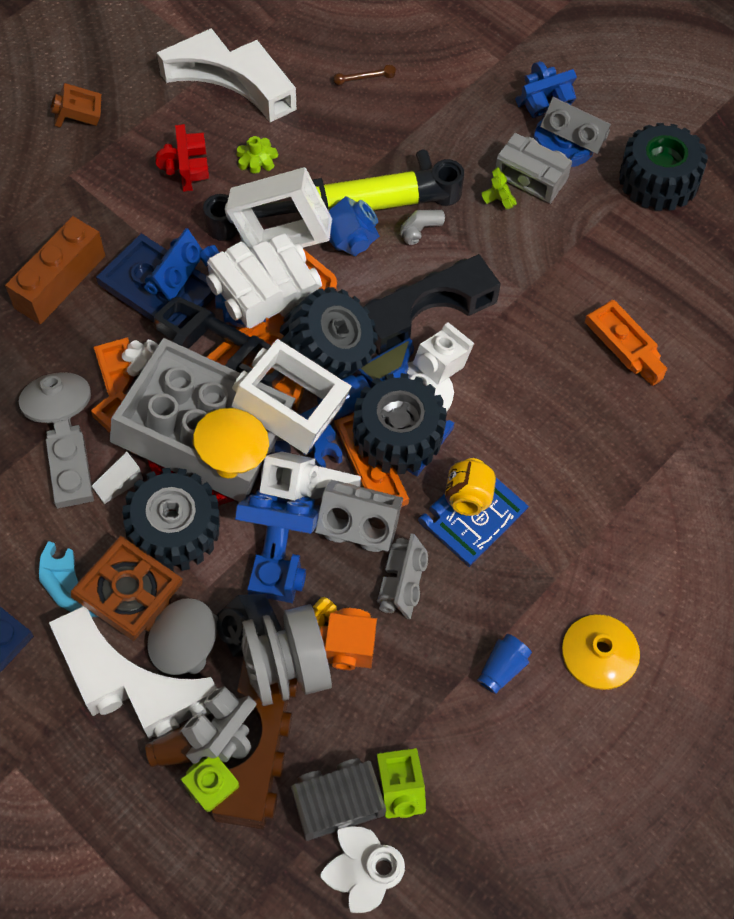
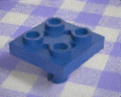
[235,489,321,560]

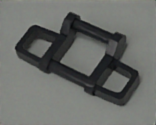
[154,297,285,388]

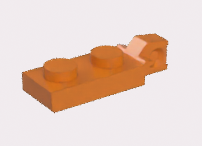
[585,300,668,386]

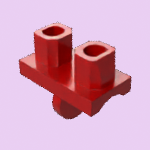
[155,124,209,192]

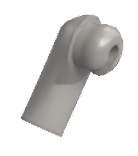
[400,210,445,245]

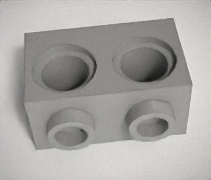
[315,479,403,552]

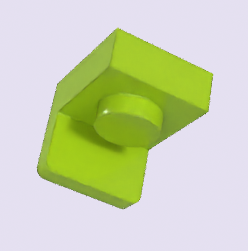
[377,748,426,819]

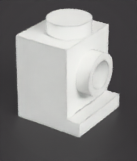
[412,322,474,385]

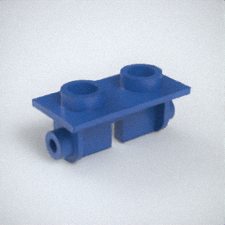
[144,228,202,301]

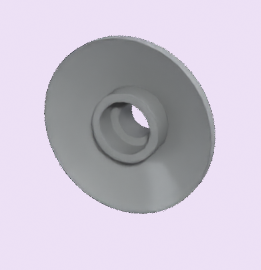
[19,372,91,423]

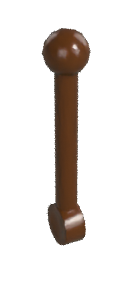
[333,65,396,85]

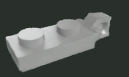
[46,418,94,509]

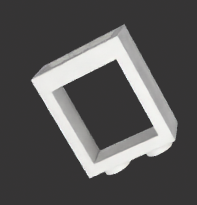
[225,167,332,249]
[232,339,352,454]

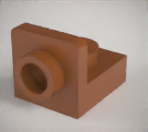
[50,83,102,128]

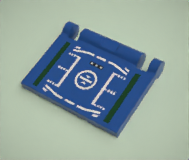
[418,478,529,567]

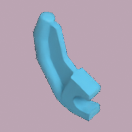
[39,541,98,617]

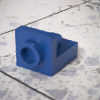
[247,554,306,603]

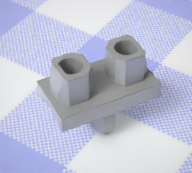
[181,686,257,764]

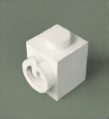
[260,451,320,501]

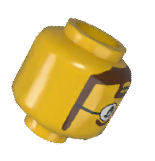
[445,458,496,516]

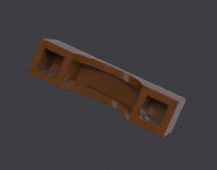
[212,660,299,830]

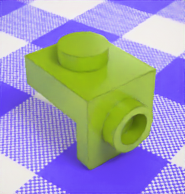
[181,757,239,812]

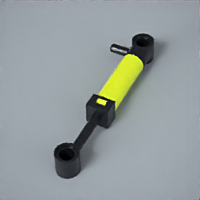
[203,149,464,241]

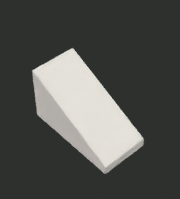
[92,452,143,504]
[309,466,361,499]

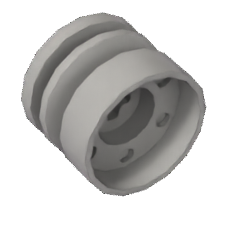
[241,604,332,706]

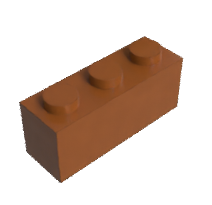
[5,216,106,325]

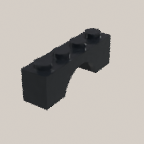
[363,254,501,355]

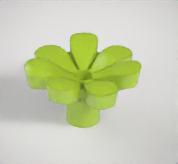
[236,136,278,173]
[481,167,517,209]

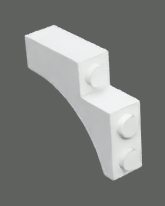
[157,28,297,122]
[49,606,217,739]

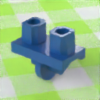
[515,61,577,118]

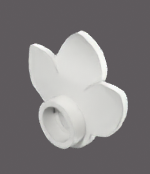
[321,826,405,913]

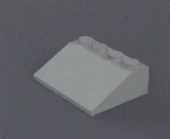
[110,338,296,502]

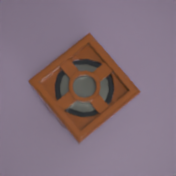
[71,536,183,641]

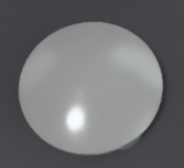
[148,598,218,675]

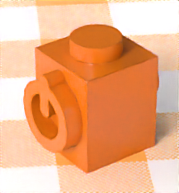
[320,608,377,670]

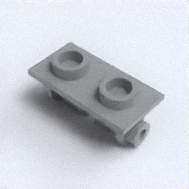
[540,97,611,154]
[377,534,428,619]

